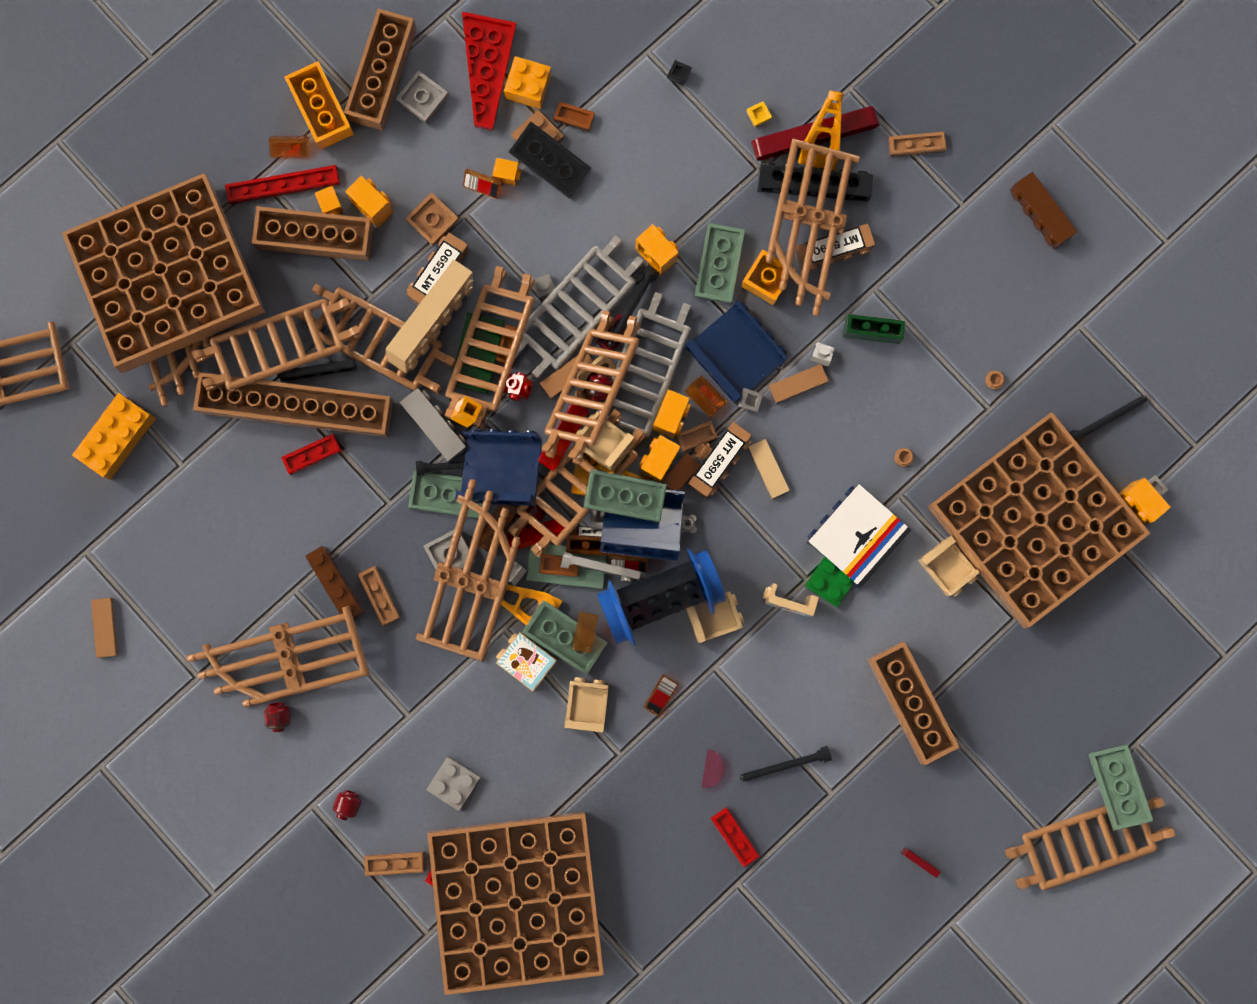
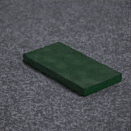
[454,312,505,394]

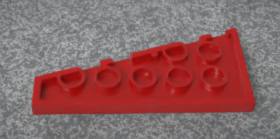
[462,11,517,131]

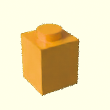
[492,158,522,186]
[315,186,344,215]
[451,396,482,428]

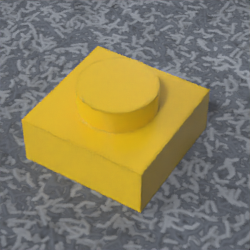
[746,101,772,127]

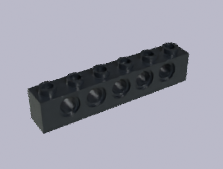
[757,162,873,202]

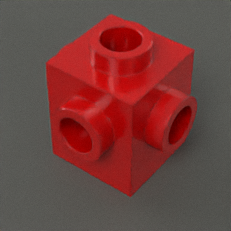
[503,372,533,401]

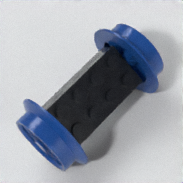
[597,549,726,646]

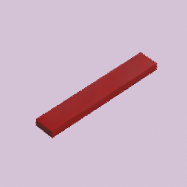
[225,165,340,204]

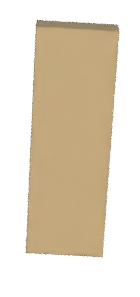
[748,439,790,499]

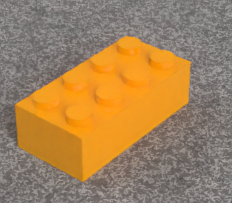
[284,61,354,150]
[72,393,156,480]

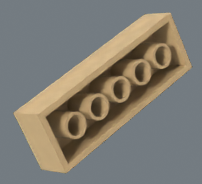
[386,259,474,374]

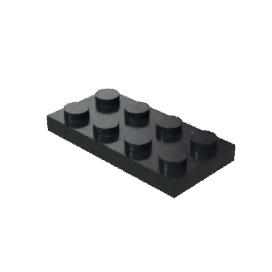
[508,121,591,199]

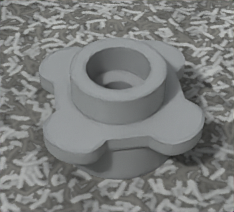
[680,514,697,534]

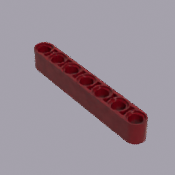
[751,106,880,161]

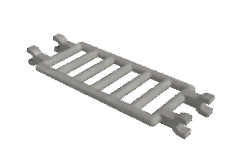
[515,235,644,379]
[598,292,691,450]

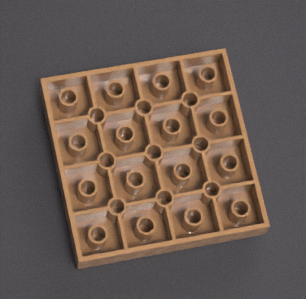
[62,173,266,374]
[928,412,1151,629]
[427,812,604,995]

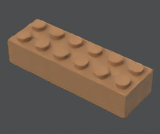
[344,8,417,131]
[252,206,374,261]
[867,642,960,765]

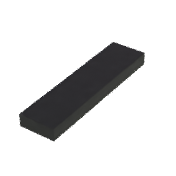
[277,359,357,382]

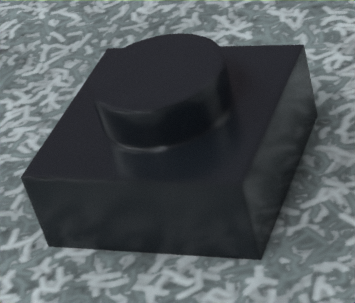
[667,60,692,86]

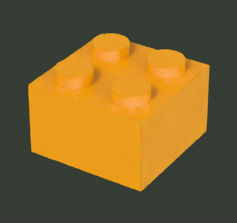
[504,56,552,109]
[345,175,394,228]
[635,224,678,276]
[741,249,795,306]
[652,390,691,439]
[639,435,681,483]
[1118,478,1171,525]

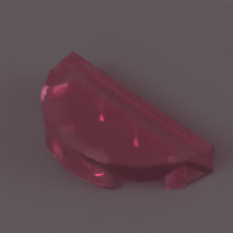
[701,749,724,788]

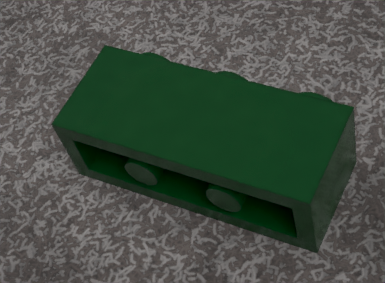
[843,314,906,344]

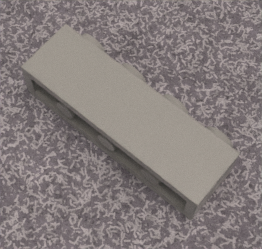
[400,388,467,462]

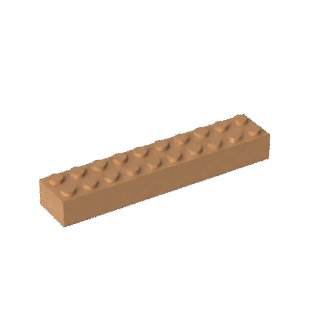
[193,372,393,437]

